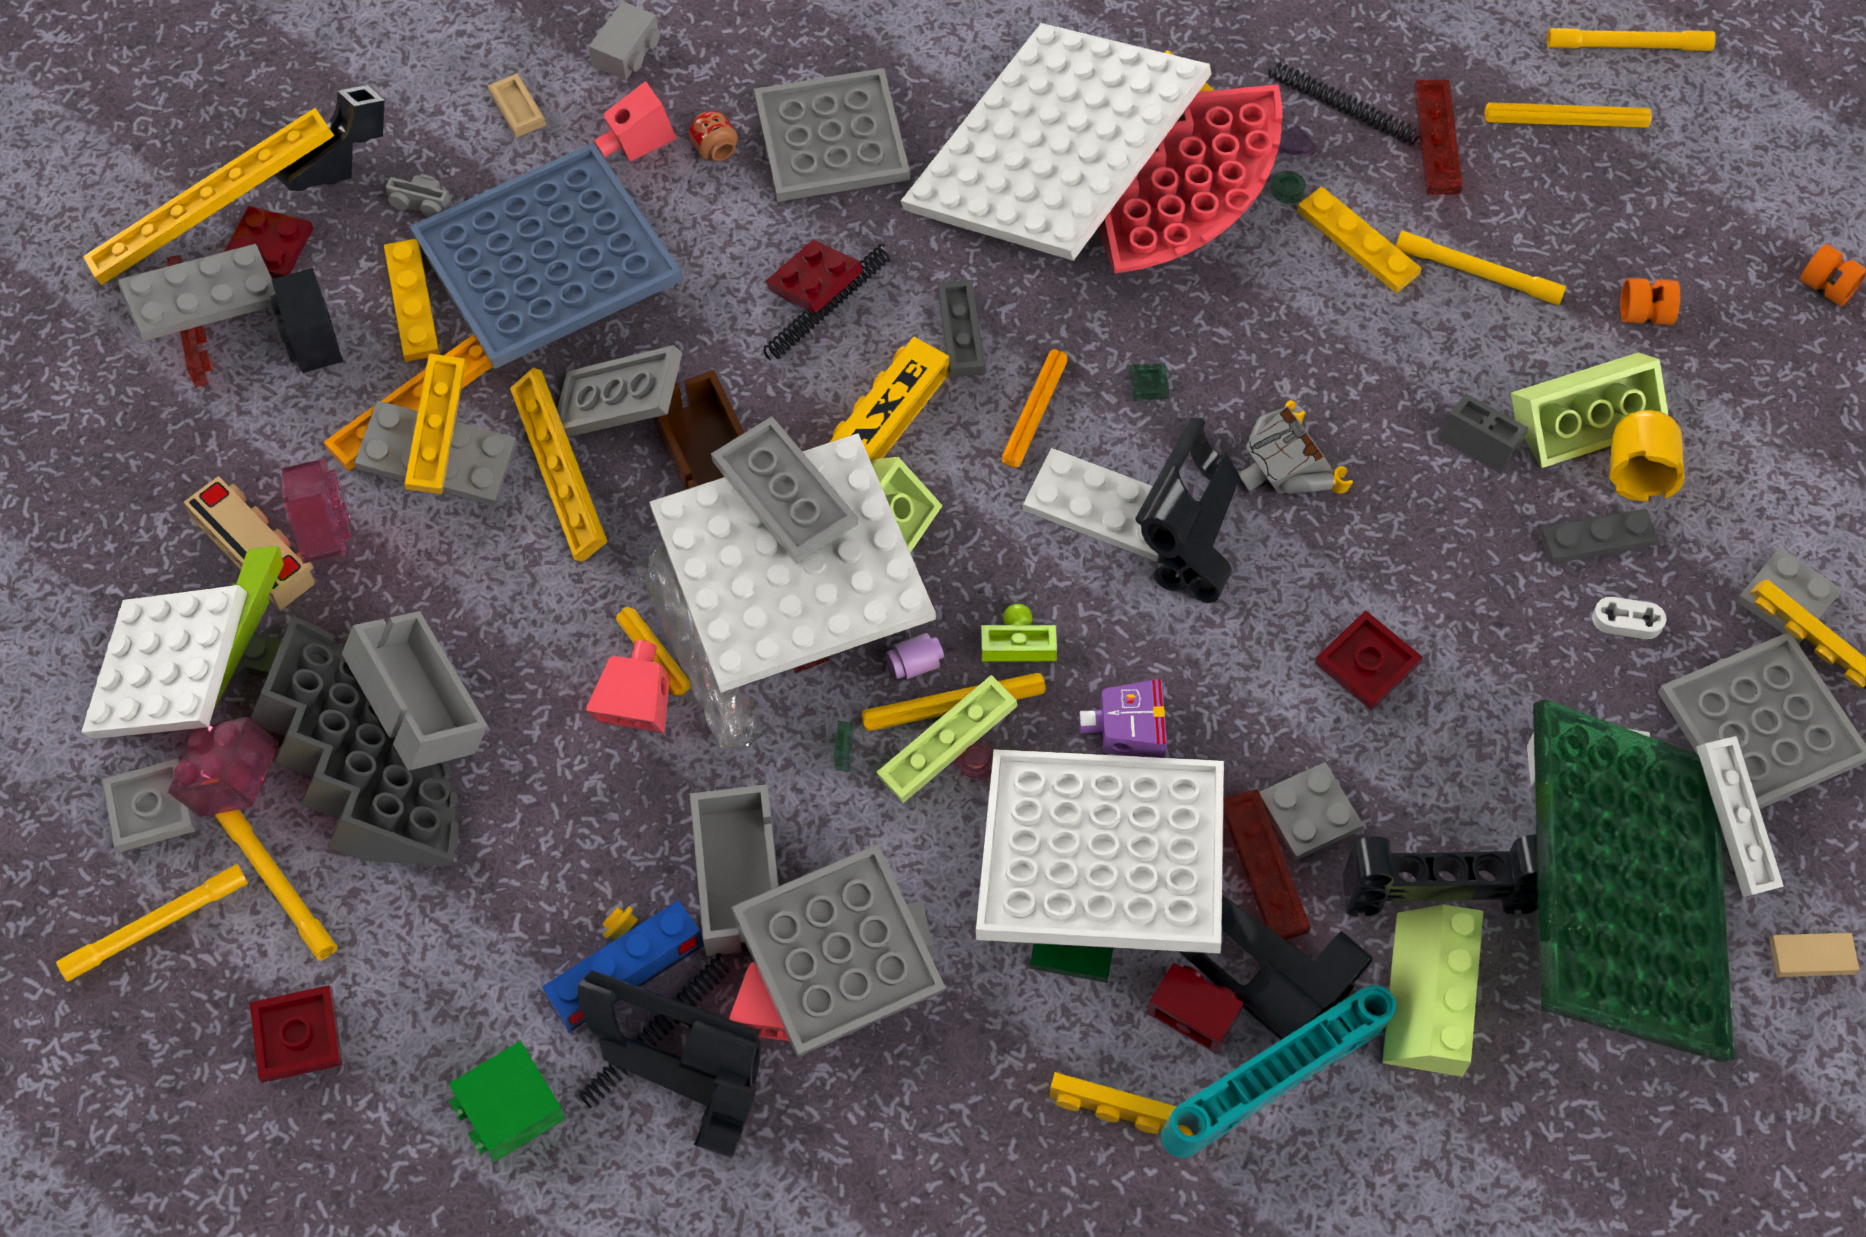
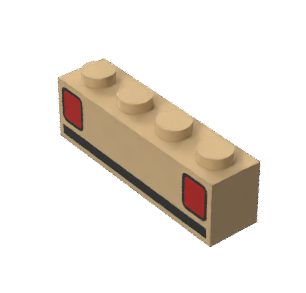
[183,476,315,611]

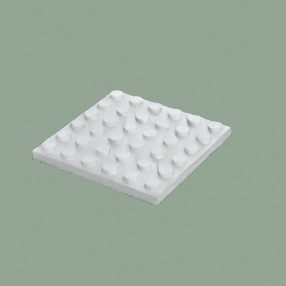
[650,433,936,693]
[976,749,1224,953]

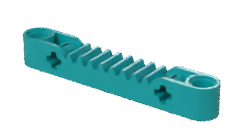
[1161,985,1397,1158]

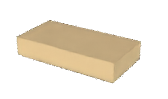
[488,73,546,138]
[1770,933,1860,977]

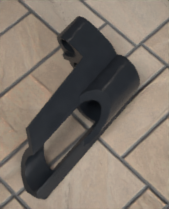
[1135,418,1240,603]
[1178,895,1374,1040]
[577,970,761,1158]

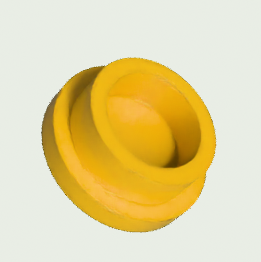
[602,906,638,941]

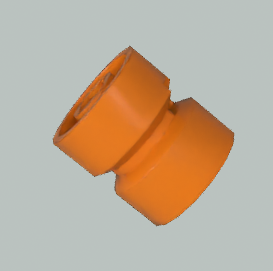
[1799,243,1866,307]
[1620,277,1680,326]

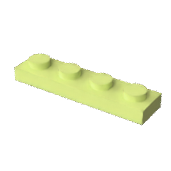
[877,675,1018,803]

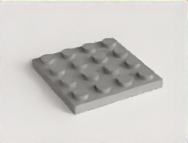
[754,68,910,202]
[1658,632,1866,809]
[731,844,946,1057]

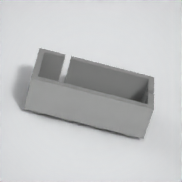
[342,611,488,771]
[690,784,779,956]

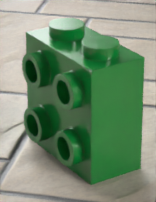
[448,1041,566,1163]

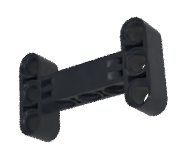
[1343,834,1555,917]

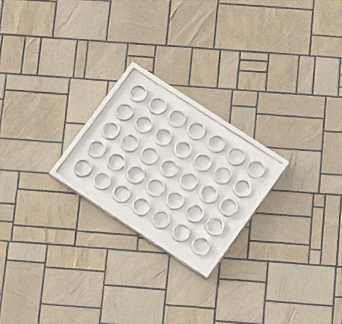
[901,23,1211,261]

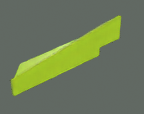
[213,546,284,712]

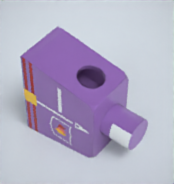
[1079,679,1167,758]

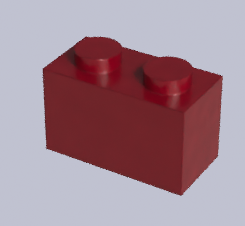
[1147,962,1244,1054]

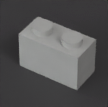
[588,1,660,81]

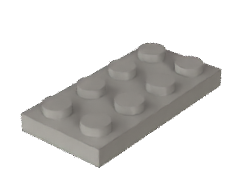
[118,244,275,342]
[557,345,682,437]
[355,400,517,505]
[711,416,858,564]

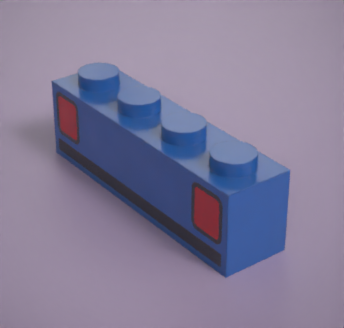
[542,900,704,1033]

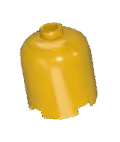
[1609,410,1685,502]

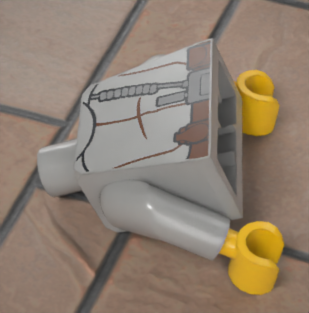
[1239,400,1353,494]

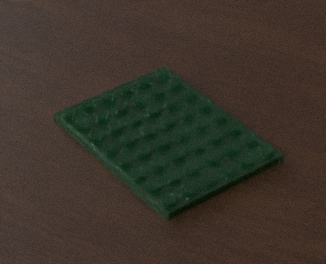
[1533,699,1735,1063]

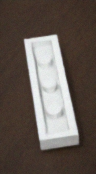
[1696,736,1784,897]

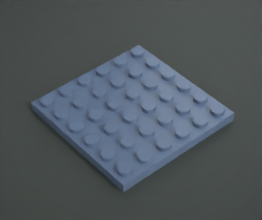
[409,143,684,369]

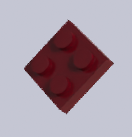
[224,205,313,279]
[766,240,863,314]
[1315,610,1423,711]
[249,985,343,1083]

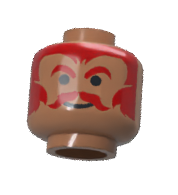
[688,111,738,162]

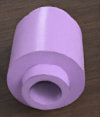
[885,633,944,680]

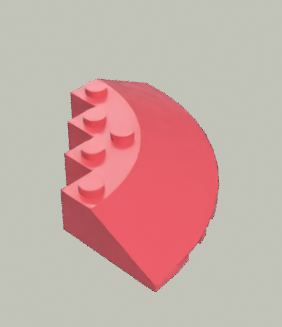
[1098,84,1282,274]

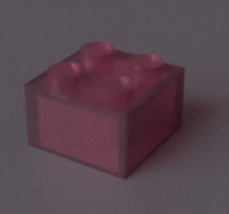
[282,458,352,564]
[167,717,280,817]

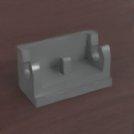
[1439,393,1528,474]

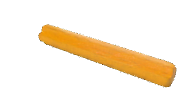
[1002,349,1067,468]

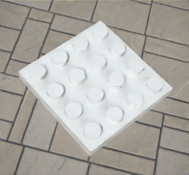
[81,585,248,739]

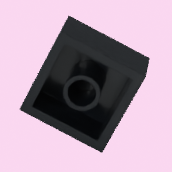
[269,268,344,373]

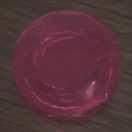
[957,741,994,778]

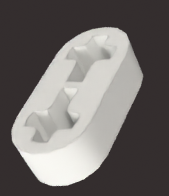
[1592,597,1667,639]

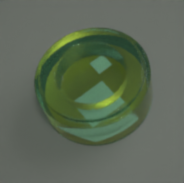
[1271,171,1306,204]

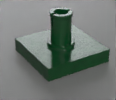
[1029,943,1114,983]

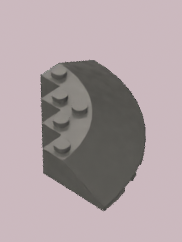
[249,615,459,866]

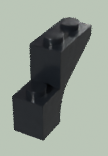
[274,85,385,191]

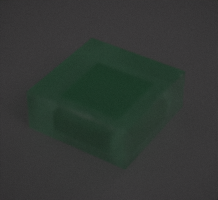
[1129,363,1169,401]
[834,721,855,772]

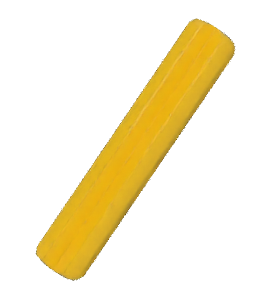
[616,607,691,697]

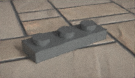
[938,280,985,377]
[1540,508,1658,564]

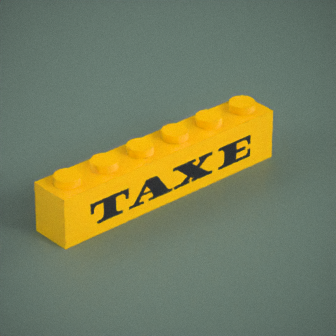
[829,337,949,461]

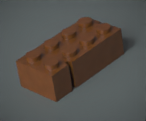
[652,370,744,490]

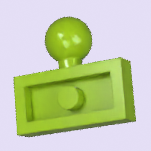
[981,603,1057,662]

